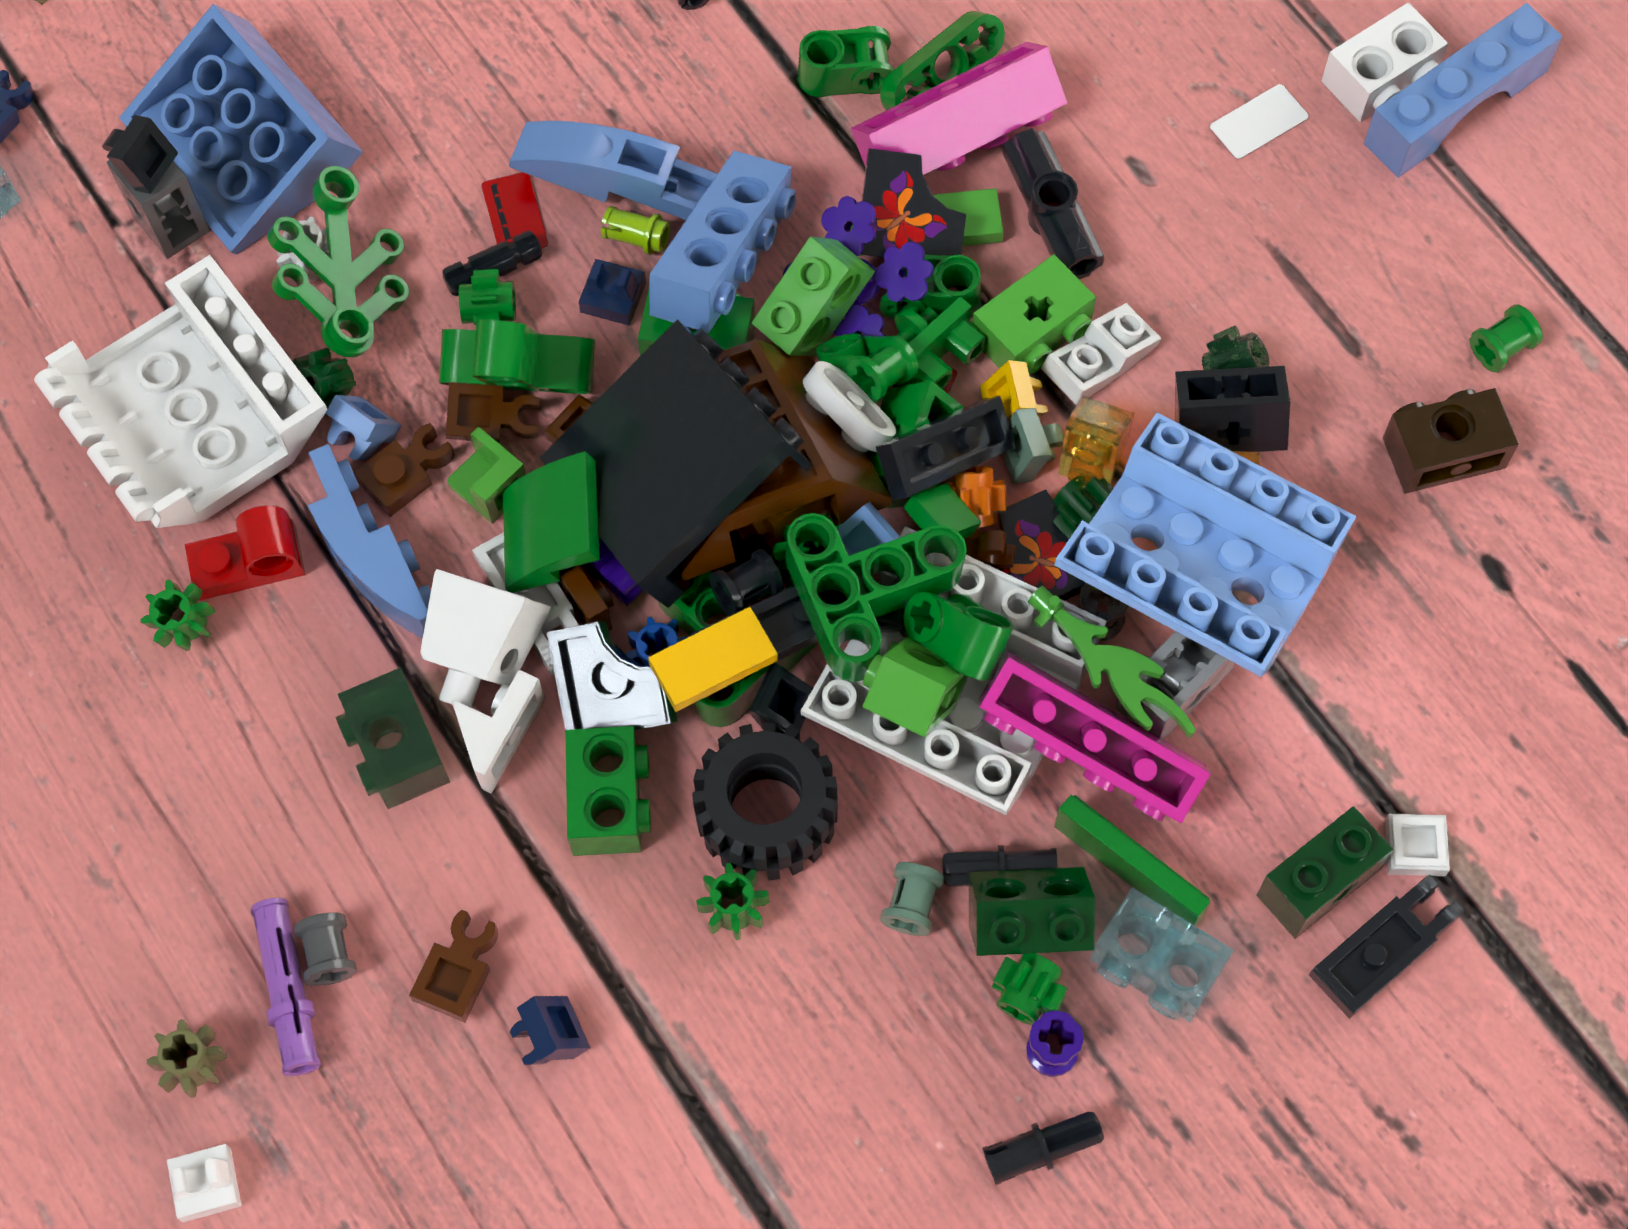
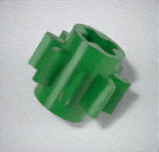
[459,269,516,325]
[140,580,216,651]
[696,863,769,940]
[992,953,1067,1025]

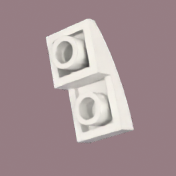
[1041,303,1162,405]

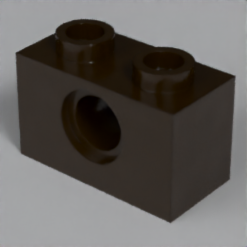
[1382,388,1519,494]

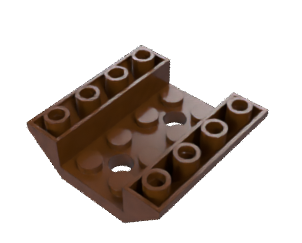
[677,339,892,581]

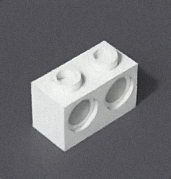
[1321,2,1448,122]

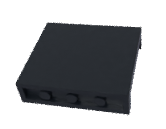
[539,319,813,608]

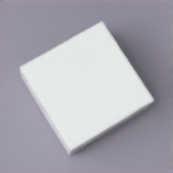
[1385,814,1450,876]

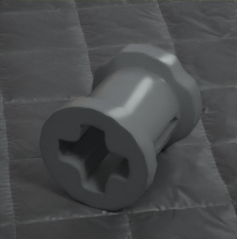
[294,912,357,986]

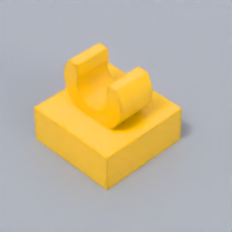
[980,360,1048,421]

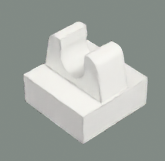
[167,1144,242,1222]

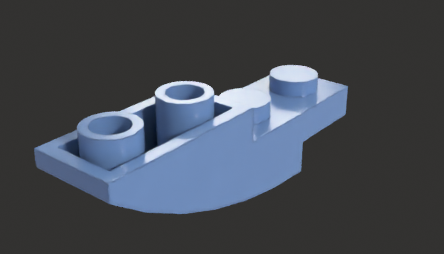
[509,121,717,220]
[308,444,431,638]

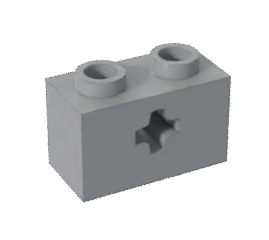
[1116,631,1235,740]

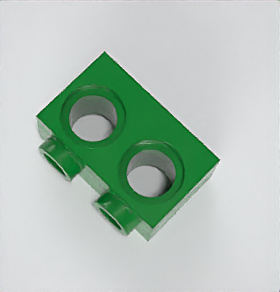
[565,726,651,856]

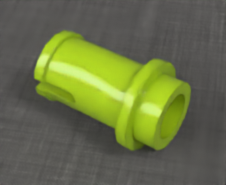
[601,206,670,255]

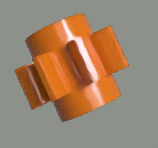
[940,465,1006,527]

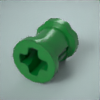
[1469,304,1543,373]

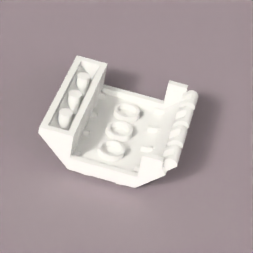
[34,255,327,528]

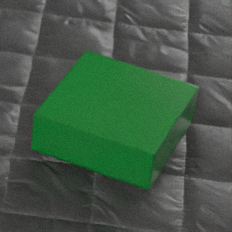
[904,483,981,539]

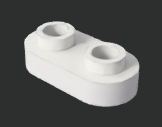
[803,361,896,452]

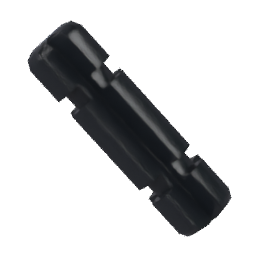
[442,230,542,296]

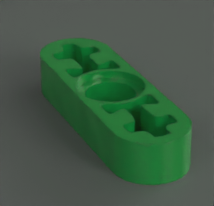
[880,11,1005,110]

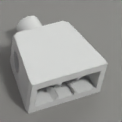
[420,569,551,708]

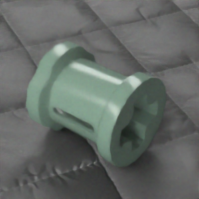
[880,862,944,936]

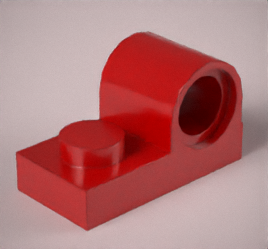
[185,505,306,601]

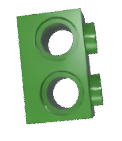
[751,236,875,356]

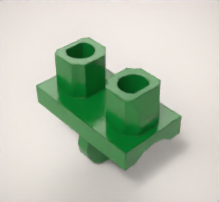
[894,296,986,389]

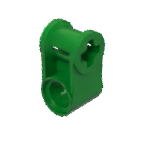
[798,26,895,97]
[879,255,981,319]
[816,333,919,402]
[903,592,1014,681]

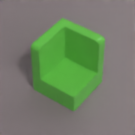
[447,427,526,524]

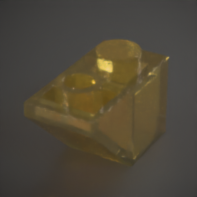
[1058,396,1135,485]

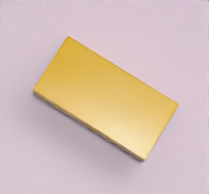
[648,607,778,712]

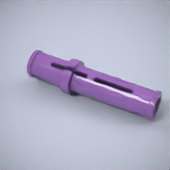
[251,898,321,1076]

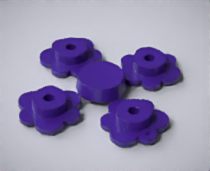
[783,196,934,337]

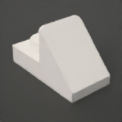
[452,670,545,794]

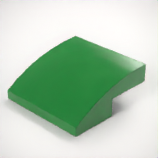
[503,451,599,593]

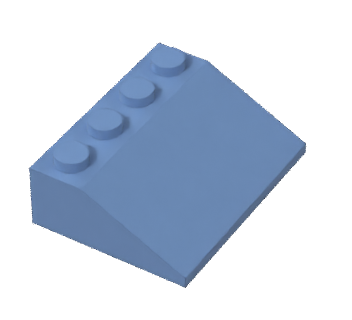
[119,4,363,254]

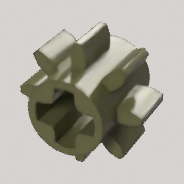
[147,1019,227,1098]

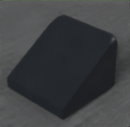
[749,662,813,734]

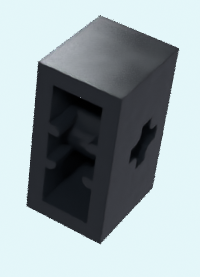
[1175,366,1290,453]

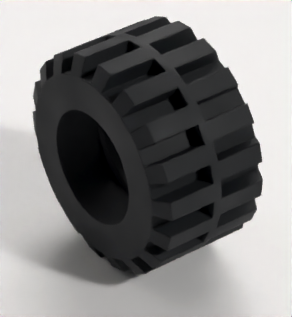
[692,722,838,880]

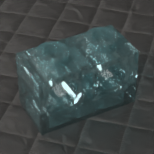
[1090,888,1234,1023]

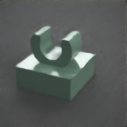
[1002,408,1067,484]

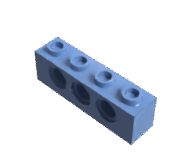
[649,150,796,333]

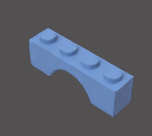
[1364,3,1563,178]

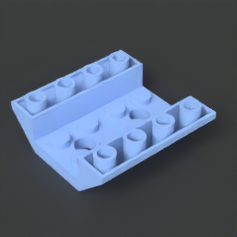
[1054,412,1357,677]

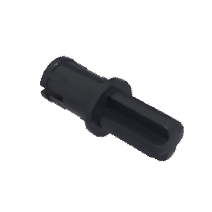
[942,845,1058,887]
[982,1112,1104,1185]

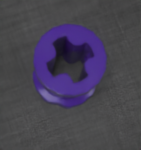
[1026,1011,1084,1077]

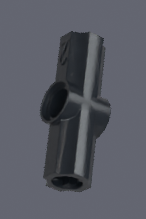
[1002,128,1104,279]

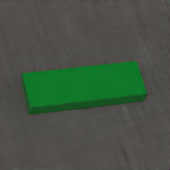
[1054,795,1211,932]

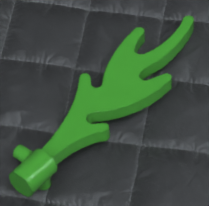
[1028,586,1195,737]

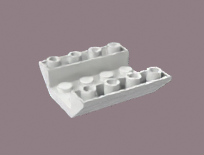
[801,526,1107,815]

